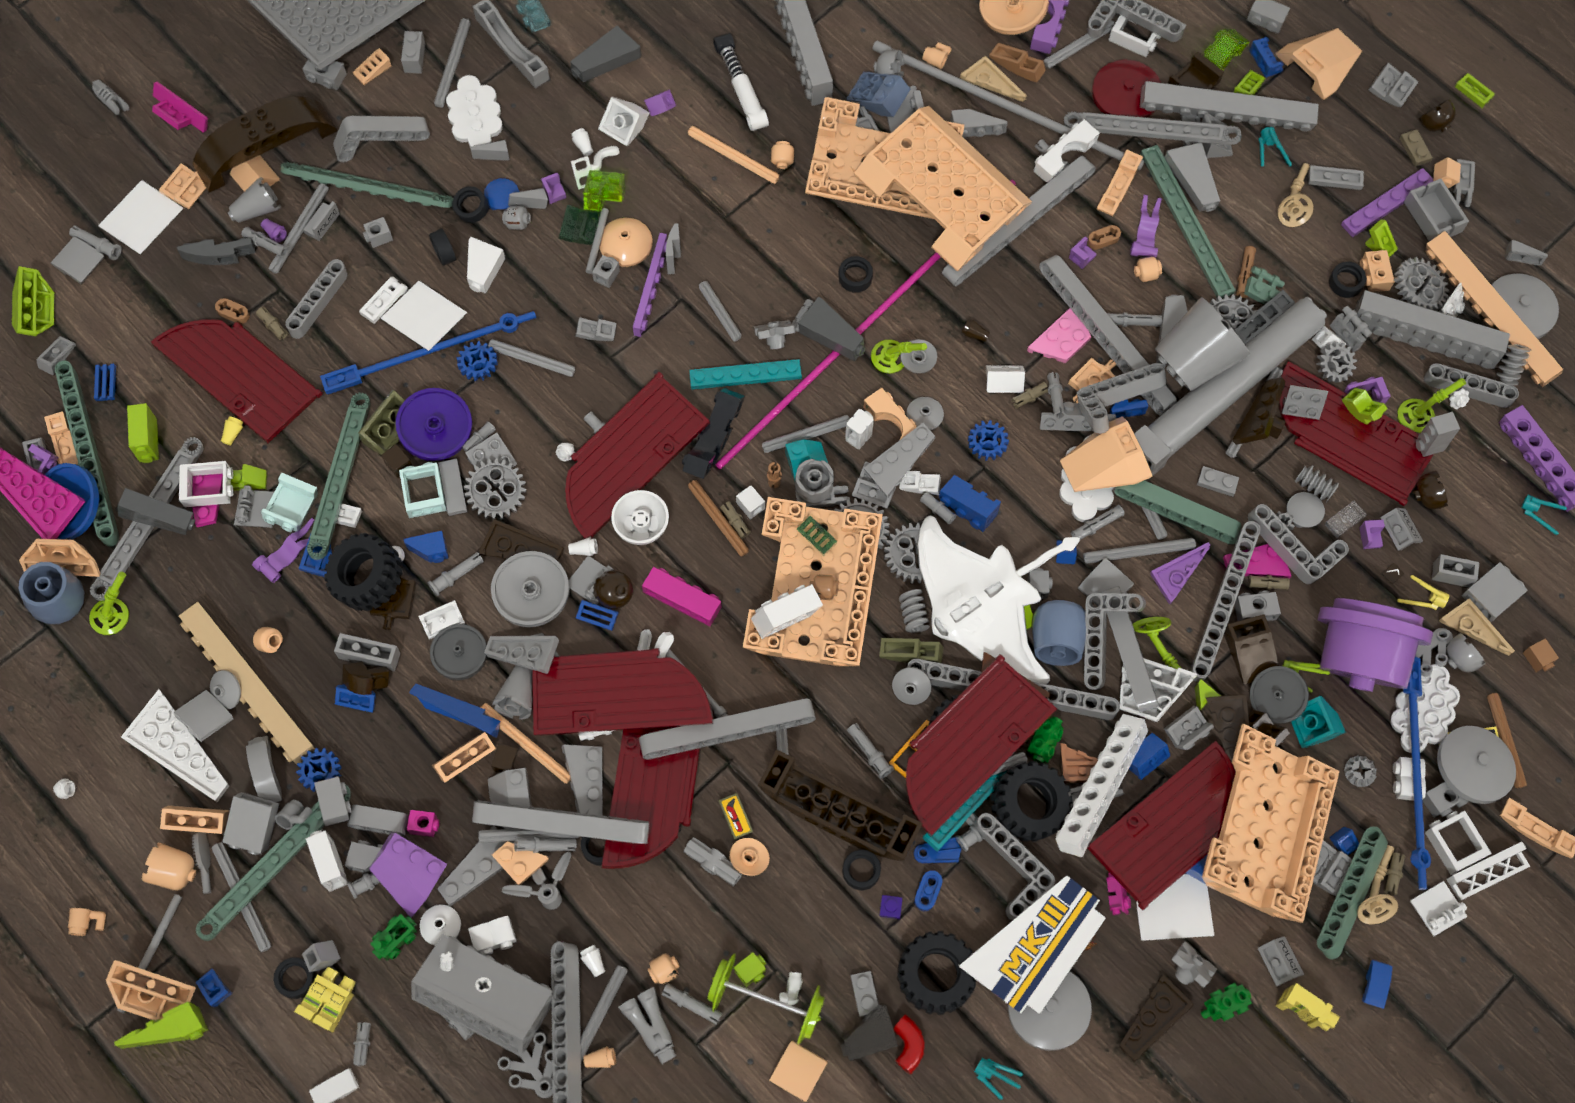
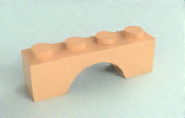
[863,388,916,440]

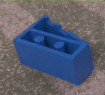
[939,475,1001,532]

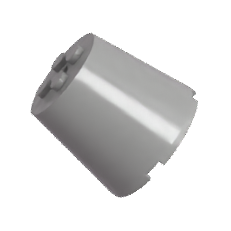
[1154,297,1250,391]

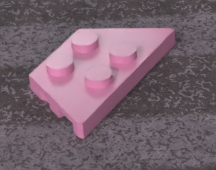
[1027,308,1091,363]

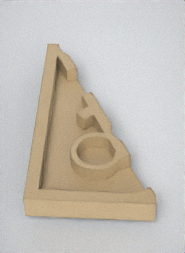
[960,56,1027,102]
[1439,598,1515,656]

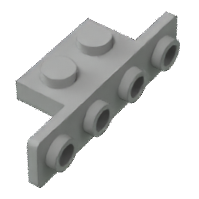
[1040,402,1116,431]

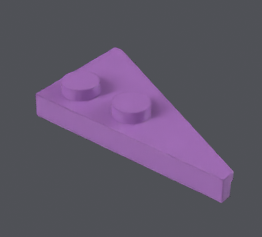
[1150,542,1210,604]

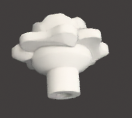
[1449,388,1469,409]

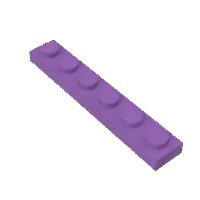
[1341,168,1433,238]
[633,233,667,337]

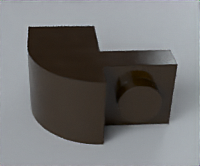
[342,661,389,695]
[1248,710,1290,747]

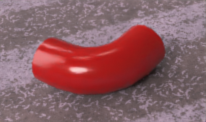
[893,1014,925,1075]

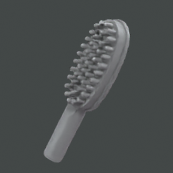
[192,832,211,894]

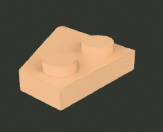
[492,841,549,885]

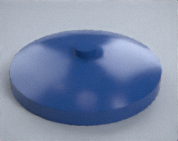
[45,463,99,540]

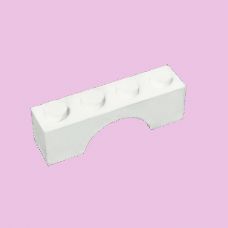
[1034,120,1100,183]

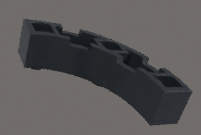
[682,388,745,479]

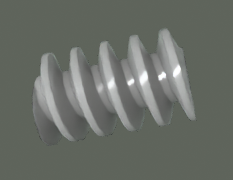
[1496,344,1531,385]
[1295,465,1339,503]
[899,589,930,633]

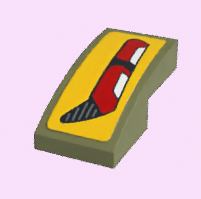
[718,793,753,839]

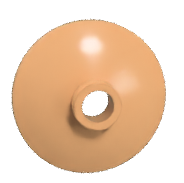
[730,838,769,876]

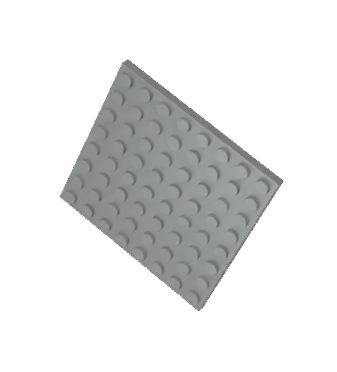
[247,0,425,71]

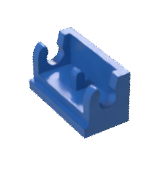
[1249,37,1284,78]
[1129,733,1170,780]

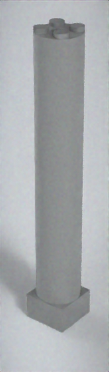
[1134,297,1327,479]

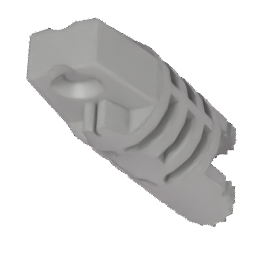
[92,80,129,115]

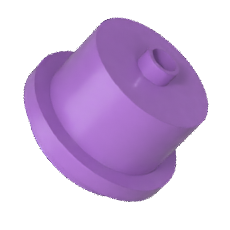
[1318,598,1433,692]

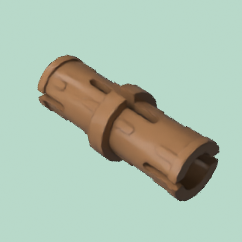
[767,462,782,488]

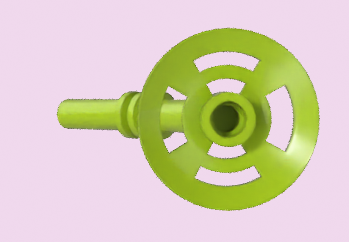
[871,340,927,374]
[1397,378,1466,433]
[89,571,129,635]
[1132,617,1182,669]

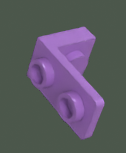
[1344,377,1390,404]
[28,444,59,475]

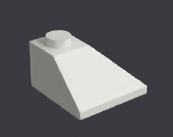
[598,97,649,146]

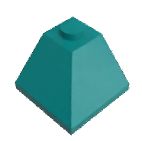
[785,439,828,482]
[1291,696,1346,748]

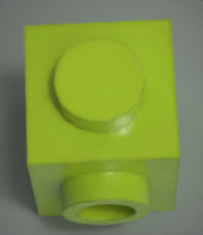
[733,952,767,987]

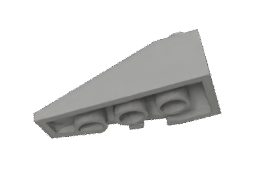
[488,768,532,844]

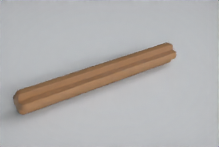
[688,480,749,557]
[1487,693,1527,788]

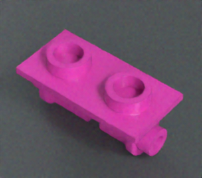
[1106,873,1131,915]

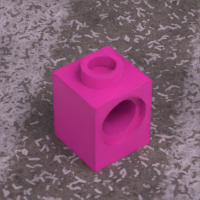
[407,810,440,837]

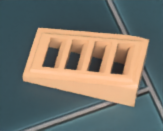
[353,48,391,85]

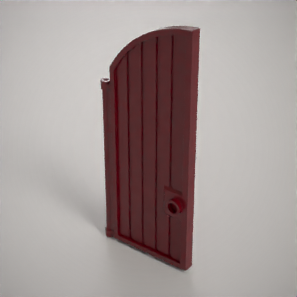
[151,320,323,443]
[1278,361,1434,506]
[565,371,710,539]
[532,648,713,736]
[906,654,1057,837]
[602,726,700,869]
[1087,741,1236,910]

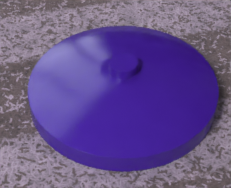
[396,388,472,461]

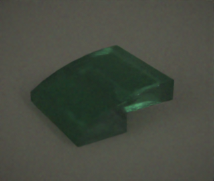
[558,205,601,245]

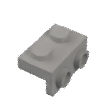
[1164,706,1214,750]

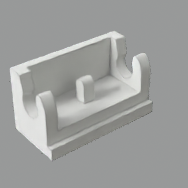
[419,600,465,640]

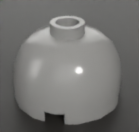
[874,49,904,80]
[1447,633,1486,672]

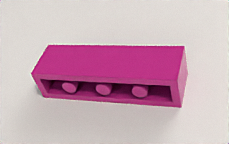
[642,567,722,627]

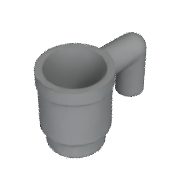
[275,800,312,830]

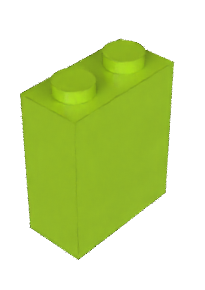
[127,403,159,463]

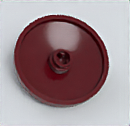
[1092,60,1161,118]

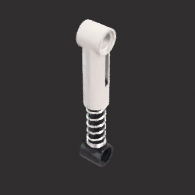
[713,33,769,131]

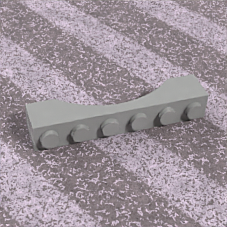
[473,0,550,88]

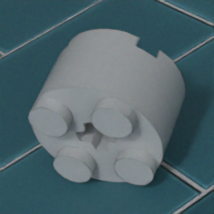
[795,459,834,504]

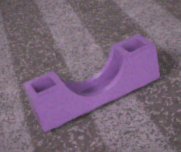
[1030,0,1069,54]

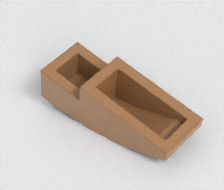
[989,43,1046,83]

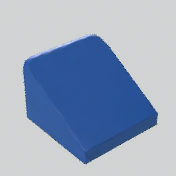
[1056,540,1077,564]
[1329,827,1359,856]

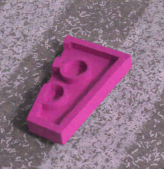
[192,474,223,527]
[1223,544,1291,579]

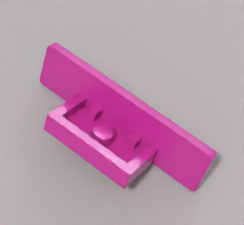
[152,82,208,133]

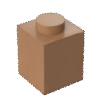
[1523,638,1559,672]

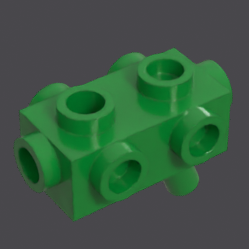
[1027,716,1064,764]
[370,914,417,961]
[1201,983,1252,1022]

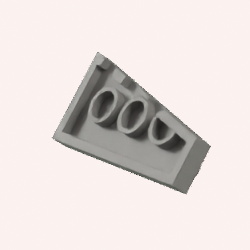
[864,422,935,498]
[484,636,559,674]
[562,745,602,816]
[438,825,506,906]

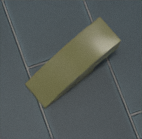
[879,638,944,664]

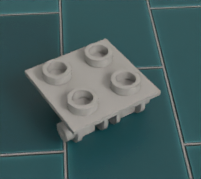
[1282,385,1328,420]
[465,433,517,483]
[234,486,274,528]
[568,556,614,605]

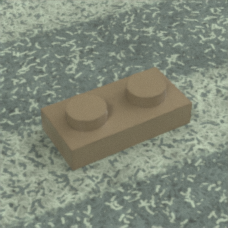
[1400,130,1433,167]

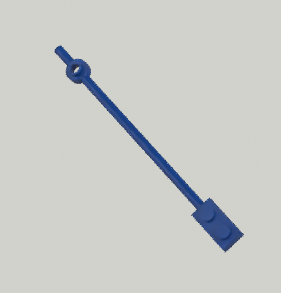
[320,311,536,395]
[1403,657,1431,890]

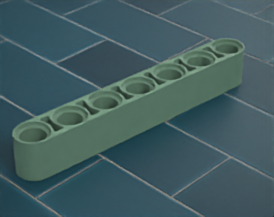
[1114,480,1242,544]
[1317,826,1388,959]

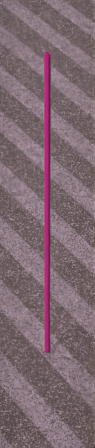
[715,180,1016,470]

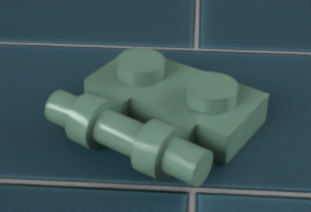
[1244,266,1285,305]

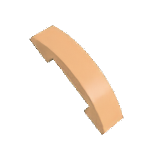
[1097,150,1143,216]
[44,411,79,465]
[1500,798,1575,858]

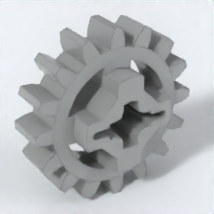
[1316,342,1357,383]

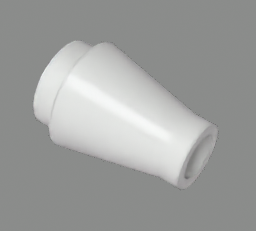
[572,128,593,156]
[568,537,598,556]
[580,945,606,977]

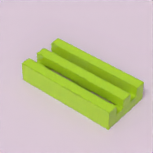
[1455,73,1495,108]

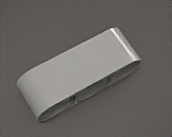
[347,805,409,836]

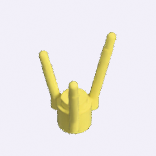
[1397,575,1449,610]

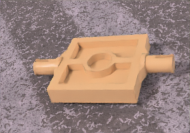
[1068,358,1116,403]

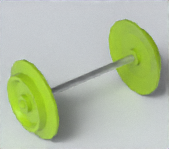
[708,954,825,1045]

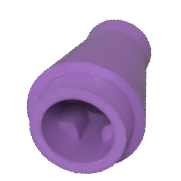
[261,219,287,243]

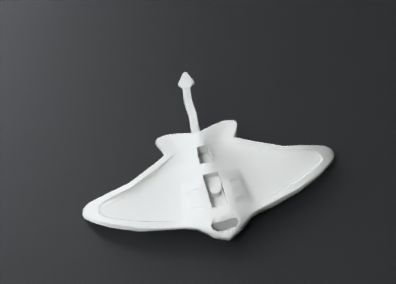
[918,516,1080,684]

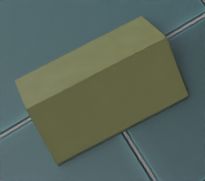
[358,390,405,455]

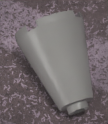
[228,177,281,222]
[492,665,533,720]

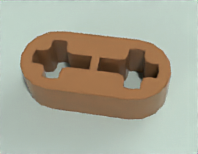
[1087,225,1121,250]
[215,298,250,324]

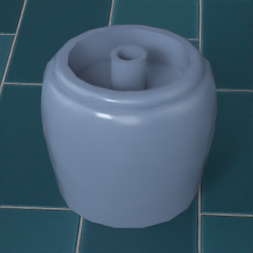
[18,562,85,624]
[1032,600,1086,666]

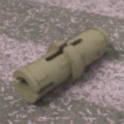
[256,306,288,340]
[1011,382,1048,409]
[720,501,751,539]
[1248,575,1290,590]
[1384,853,1406,896]

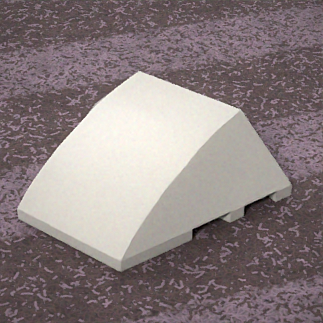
[1120,658,1197,722]

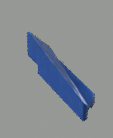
[409,684,500,738]

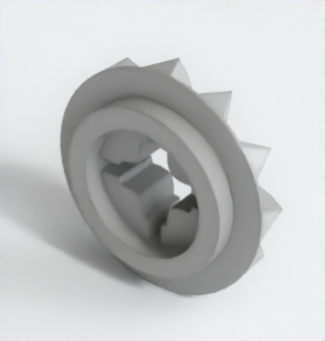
[1344,755,1377,787]

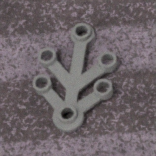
[1415,628,1453,677]
[498,1032,553,1098]

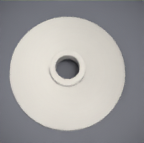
[420,905,461,945]

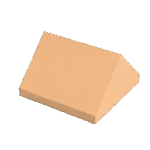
[230,155,280,192]

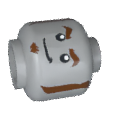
[502,206,531,230]

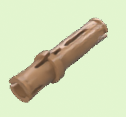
[1236,246,1256,298]

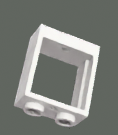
[1109,6,1163,57]
[179,461,233,507]
[1425,811,1492,875]
[306,830,348,892]

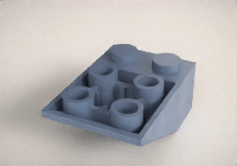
[846,72,911,117]

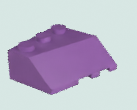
[369,833,447,918]

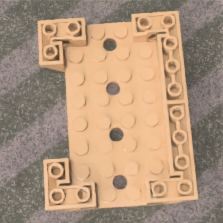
[805,97,964,219]
[854,106,1032,272]
[743,497,883,666]
[1202,724,1339,923]

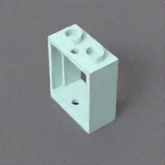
[399,462,447,518]

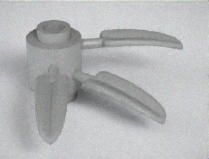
[502,852,571,910]

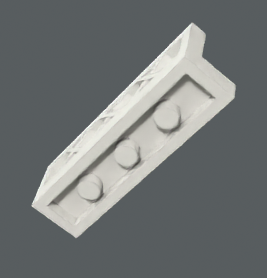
[1446,842,1530,901]

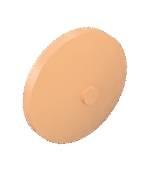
[980,0,1049,35]

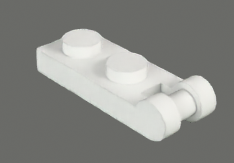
[359,277,408,324]

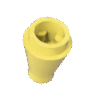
[221,416,243,446]

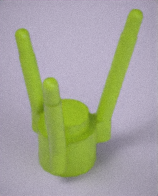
[1282,660,1330,693]

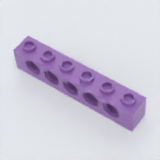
[1499,405,1575,512]

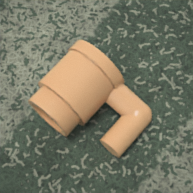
[922,42,951,69]
[68,908,106,936]

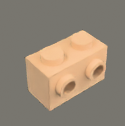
[1360,250,1395,292]

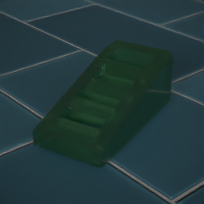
[796,516,837,556]

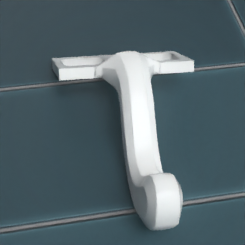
[571,146,620,190]

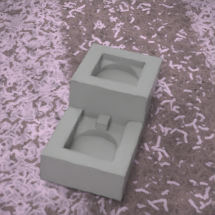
[575,317,616,341]

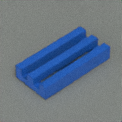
[94,364,116,401]
[576,600,619,631]

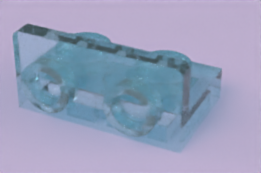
[515,0,551,33]

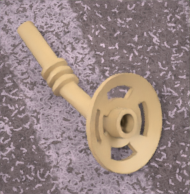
[1278,163,1313,227]
[1357,845,1398,924]

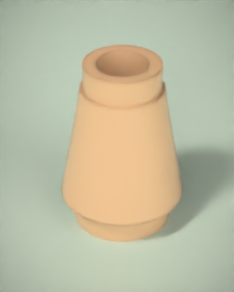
[584,1047,616,1068]

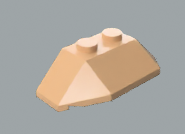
[19,539,101,577]
[106,960,196,1020]

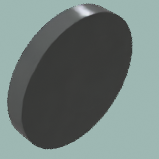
[430,624,487,680]
[1250,666,1309,724]

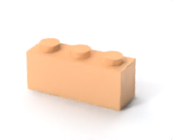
[432,732,496,782]
[160,806,229,834]

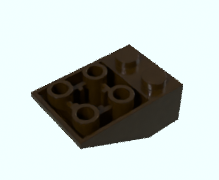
[1224,614,1279,685]

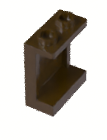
[1168,51,1224,90]

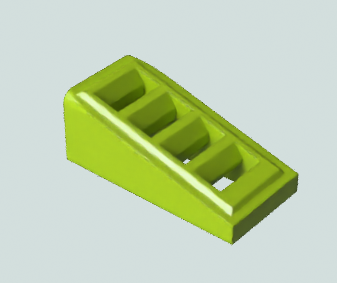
[1233,70,1266,95]

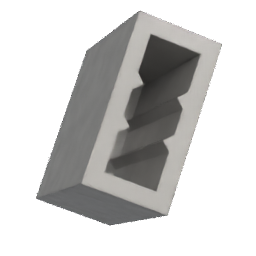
[1462,562,1528,623]
[223,792,279,855]

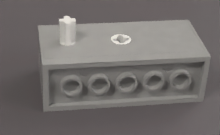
[411,934,553,1057]

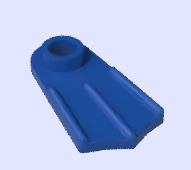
[914,837,962,863]

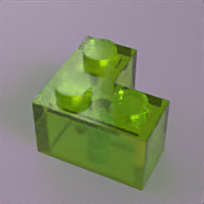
[1204,29,1250,71]
[583,170,625,211]

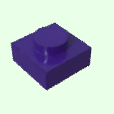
[879,895,902,919]

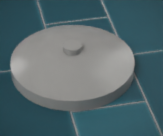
[1492,274,1559,339]
[491,551,570,627]
[1437,726,1516,804]
[1007,971,1092,1051]

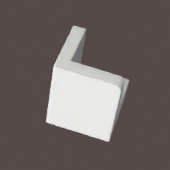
[1312,326,1346,355]
[736,486,765,520]

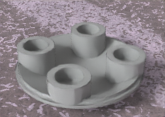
[1286,492,1325,528]

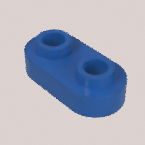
[914,871,942,911]

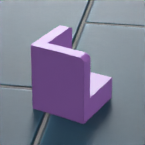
[644,89,676,116]
[541,173,566,204]
[1069,236,1096,269]
[1359,520,1385,549]

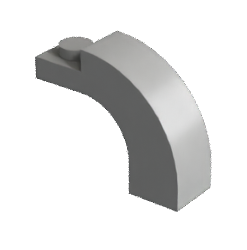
[246,735,282,802]

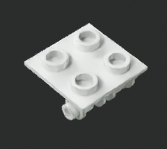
[1439,283,1465,317]
[1410,881,1468,936]

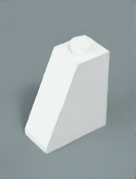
[467,237,505,294]

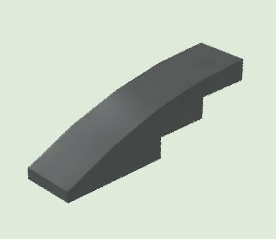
[1234,289,1295,345]

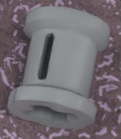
[956,825,983,852]

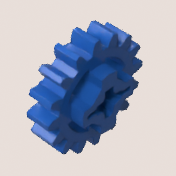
[457,341,498,381]
[968,420,1009,461]
[296,748,342,792]

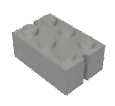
[1404,179,1469,242]

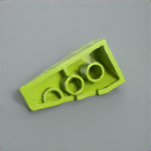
[114,1001,208,1049]

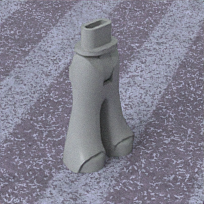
[618,987,676,1064]

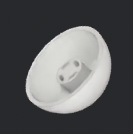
[611,490,669,545]

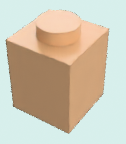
[1433,157,1461,188]

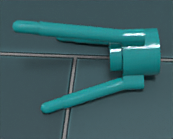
[1258,127,1292,167]
[1521,494,1567,535]
[974,1057,1023,1100]

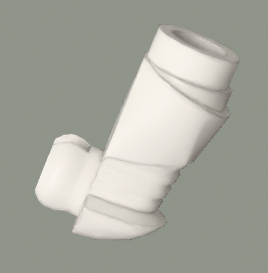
[779,972,803,1005]

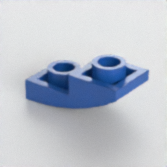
[1362,960,1392,1009]

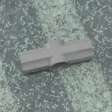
[684,837,742,887]

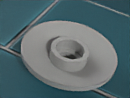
[900,339,937,373]
[907,397,944,431]
[892,667,931,705]
[210,670,241,709]

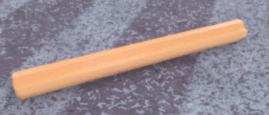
[688,126,779,184]
[480,703,571,784]

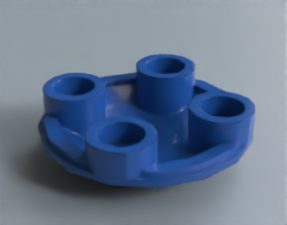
[484,178,519,210]

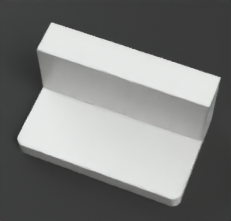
[986,365,1025,393]

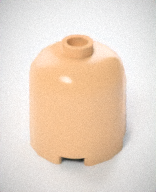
[142,842,197,891]

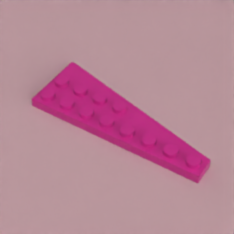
[0,448,85,539]

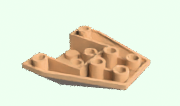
[1275,28,1362,100]
[1060,416,1153,492]

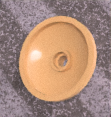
[599,218,653,267]

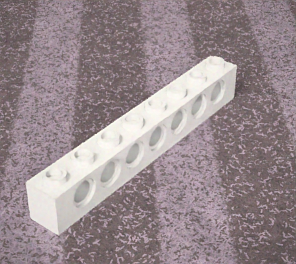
[1056,714,1148,857]

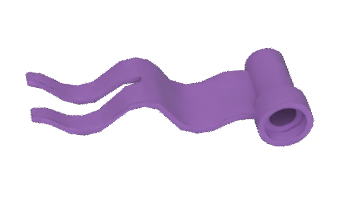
[1130,195,1162,258]
[252,518,315,583]

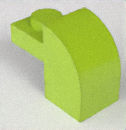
[1342,388,1388,424]

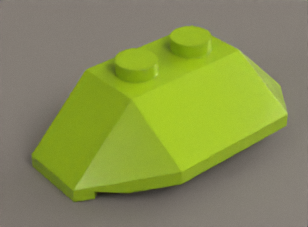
[12,266,54,336]

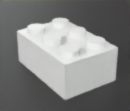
[751,585,823,639]

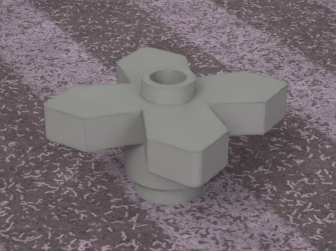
[754,320,795,349]
[1172,942,1217,987]

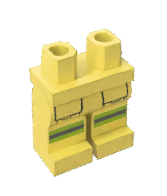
[294,967,356,1032]
[1276,983,1340,1031]

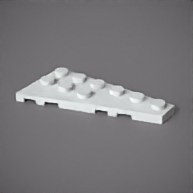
[121,689,229,802]

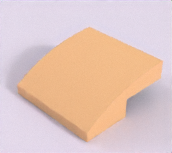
[159,163,206,209]
[769,1040,828,1102]

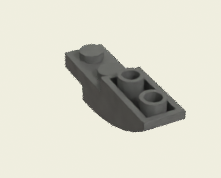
[177,238,256,265]

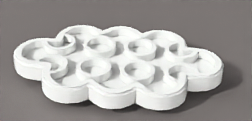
[446,75,503,147]
[1059,435,1115,522]
[1390,664,1460,753]

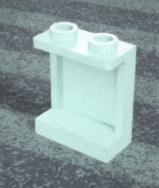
[261,473,318,532]

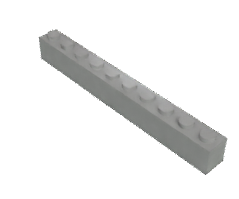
[1140,81,1319,131]

